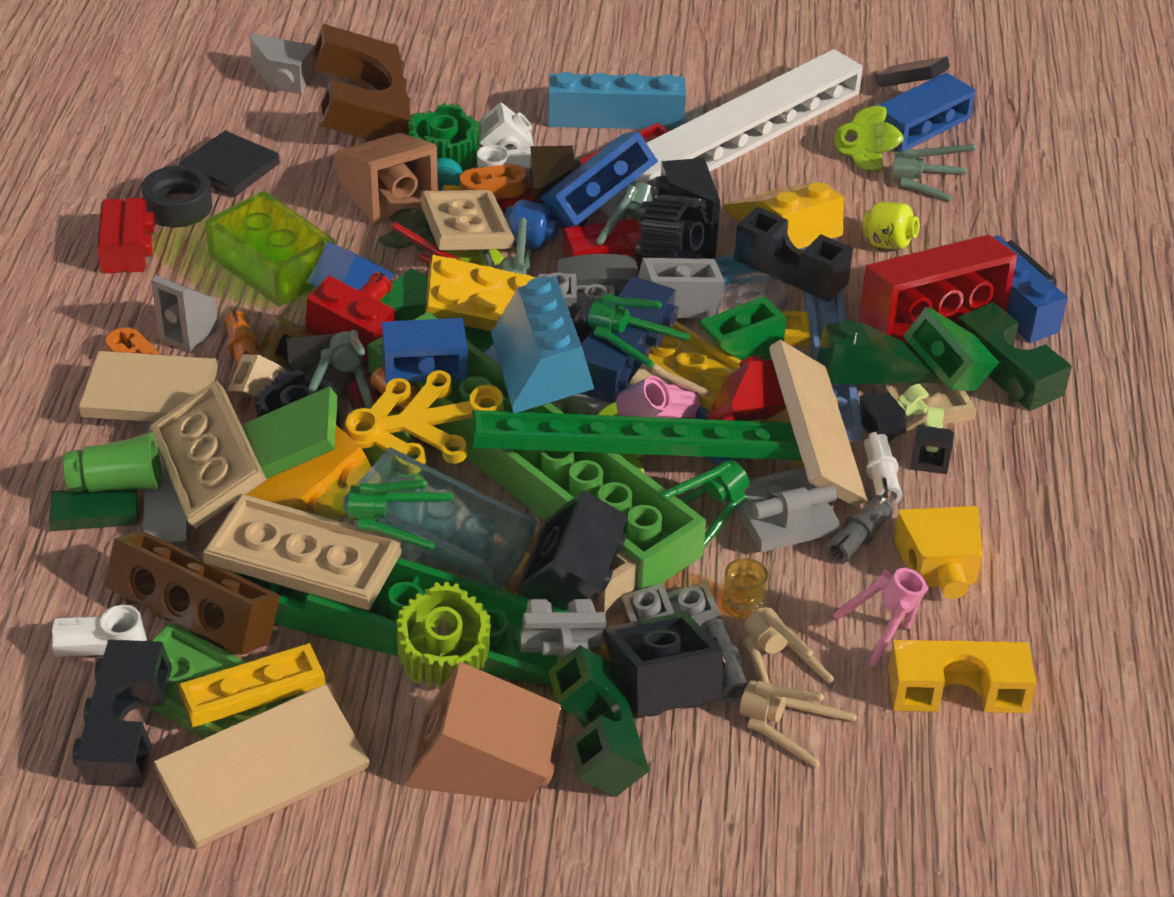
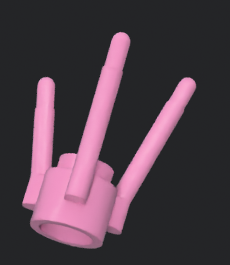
[833,568,928,667]

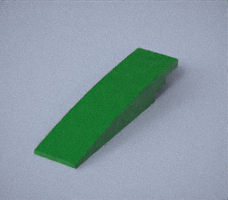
[234,557,567,686]

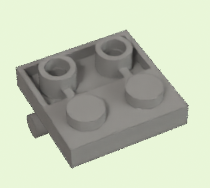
[736,467,840,553]

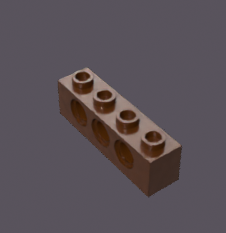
[105,531,280,655]

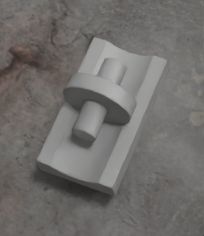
[519,599,607,662]

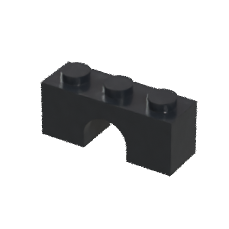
[734,207,853,302]
[72,639,172,787]

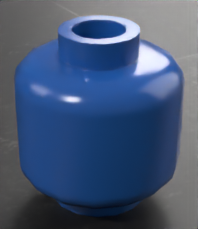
[504,200,559,251]

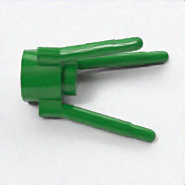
[588,293,690,368]
[660,460,750,548]
[348,479,454,550]

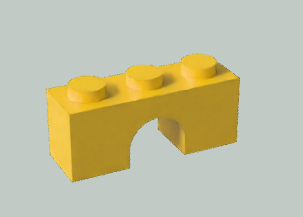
[888,639,1037,713]

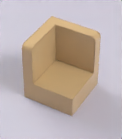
[227,354,293,398]
[588,550,638,618]

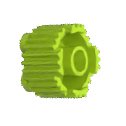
[397,582,491,689]

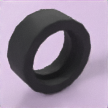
[141,165,213,228]

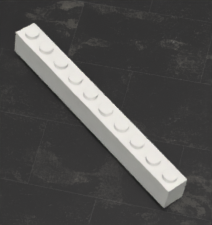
[598,49,863,218]

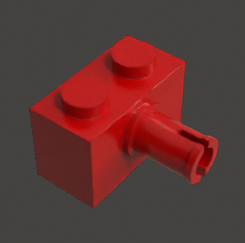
[305,272,395,363]

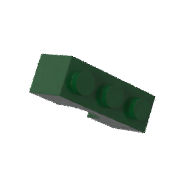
[957,302,1072,411]
[548,645,650,797]

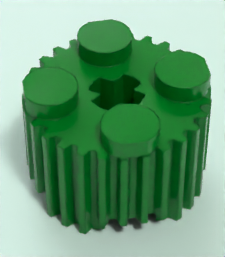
[408,103,479,172]

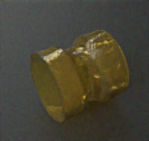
[722,558,768,620]

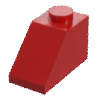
[707,356,787,421]

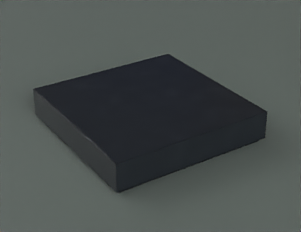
[179,130,280,197]

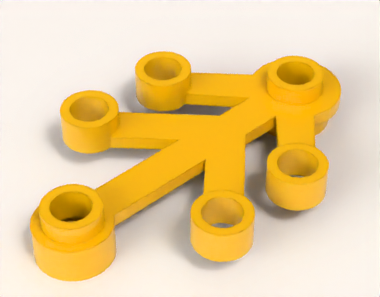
[343,370,504,472]

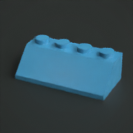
[548,72,686,130]
[491,276,594,414]

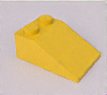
[724,182,844,249]

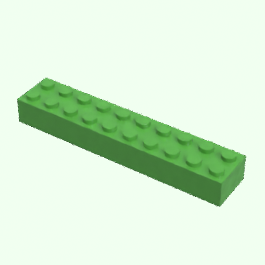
[367,312,706,591]

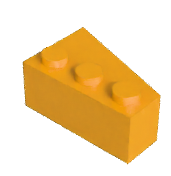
[234,425,380,520]

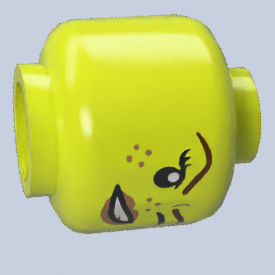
[863,201,919,250]

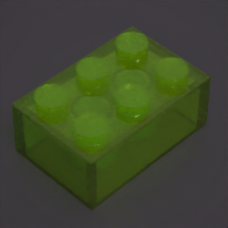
[205,190,335,307]

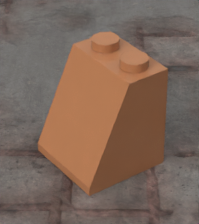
[336,133,438,226]
[405,662,562,803]

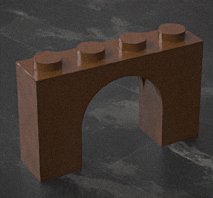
[312,24,412,141]

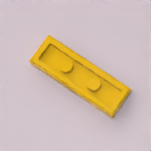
[177,643,326,728]

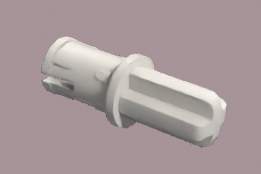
[864,432,903,504]

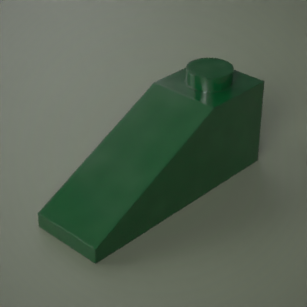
[817,320,940,384]

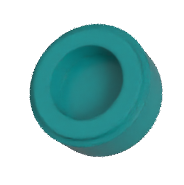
[437,158,463,191]

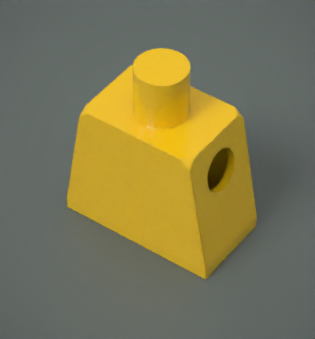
[893,506,982,599]

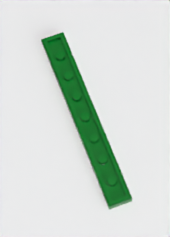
[471,410,802,460]

